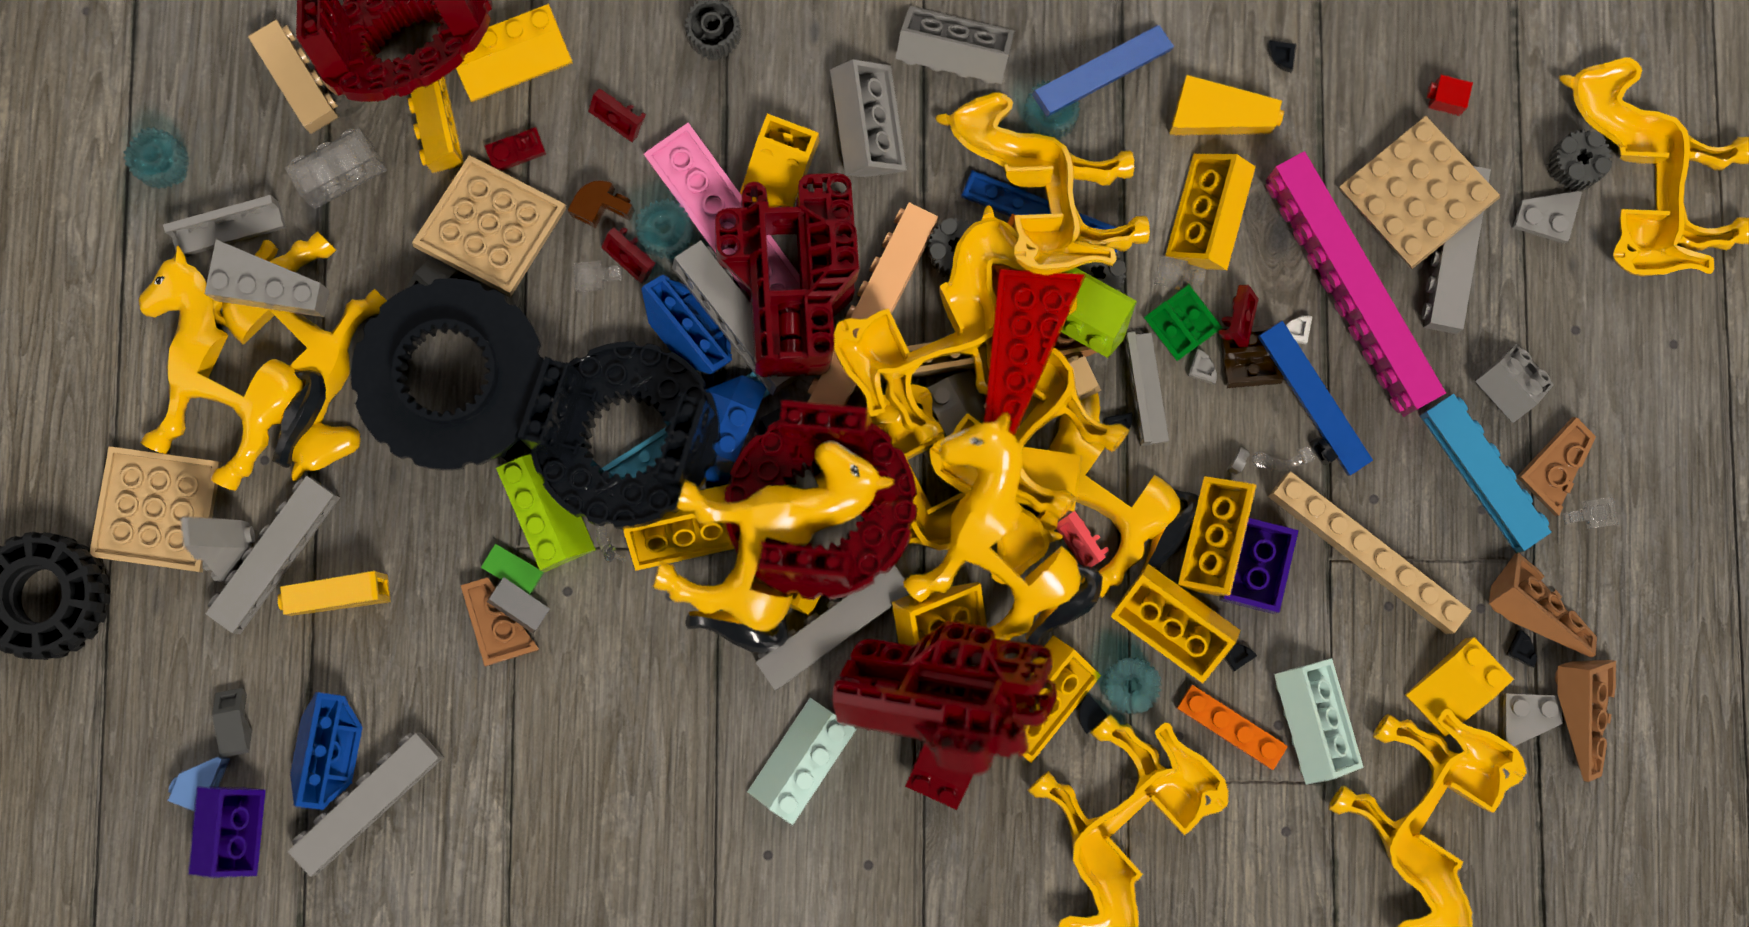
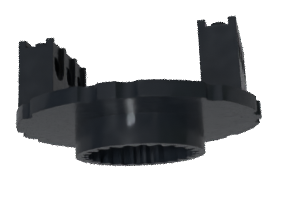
[351,278,544,471]
[517,341,720,529]

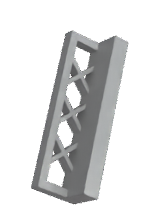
[163,195,286,256]
[1123,332,1169,446]

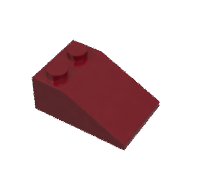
[905,742,974,810]

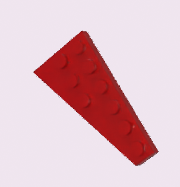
[984,269,1085,436]

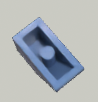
[168,757,230,811]

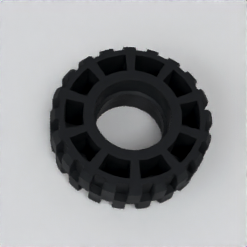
[0,532,111,660]

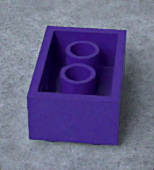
[1219,518,1299,614]
[188,787,266,878]

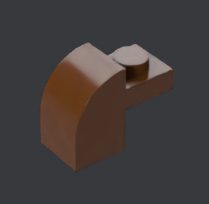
[568,181,635,228]

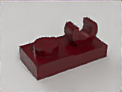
[588,88,646,142]
[485,127,546,171]
[601,228,655,284]
[1219,285,1259,347]

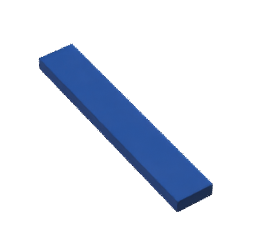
[1032,25,1174,117]
[962,170,1117,253]
[1257,321,1373,476]

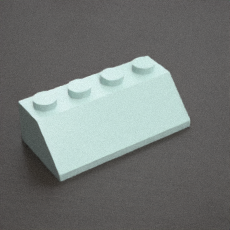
[1274,658,1364,784]
[747,698,856,825]

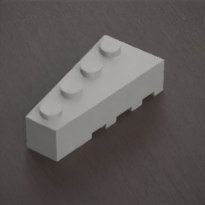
[205,240,330,317]

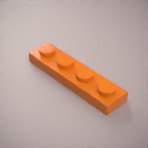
[1176,685,1288,770]

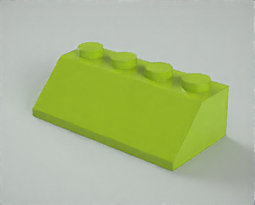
[1028,267,1137,358]
[496,454,596,572]

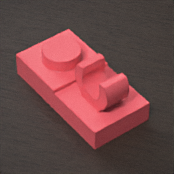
[1056,511,1109,568]

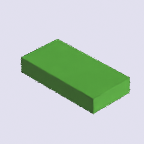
[481,544,544,595]

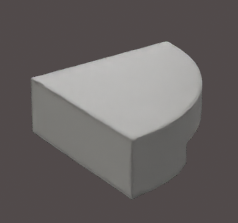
[1188,349,1217,385]
[1227,447,1250,475]

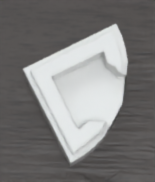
[1286,316,1312,345]

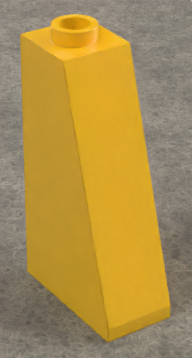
[1169,75,1284,135]
[278,571,391,616]

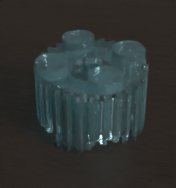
[1023,80,1080,140]
[123,127,189,189]
[636,198,694,260]
[1102,657,1162,714]

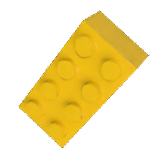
[1110,564,1241,683]

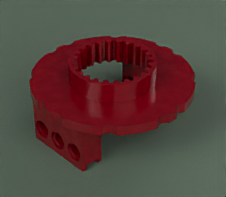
[296,0,492,102]
[724,400,917,600]

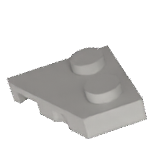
[1512,191,1582,244]
[1503,694,1563,747]

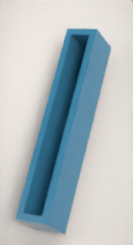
[1420,394,1552,553]

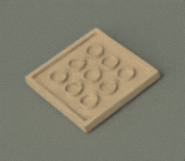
[1339,116,1500,269]
[412,155,566,297]
[89,446,222,573]

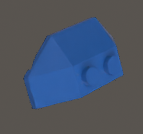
[641,275,732,374]
[705,375,767,486]
[290,692,363,810]

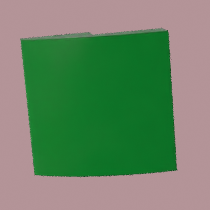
[1144,284,1223,361]

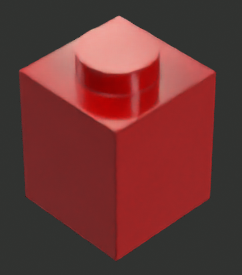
[1426,75,1473,116]

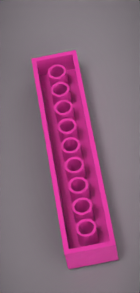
[1266,151,1446,417]

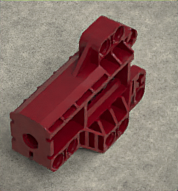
[715,173,859,377]
[833,620,1057,775]

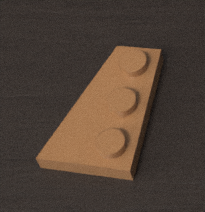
[1517,417,1596,516]
[460,577,539,667]

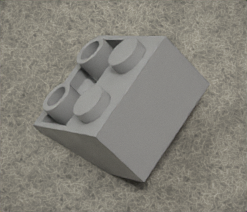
[1475,344,1554,423]

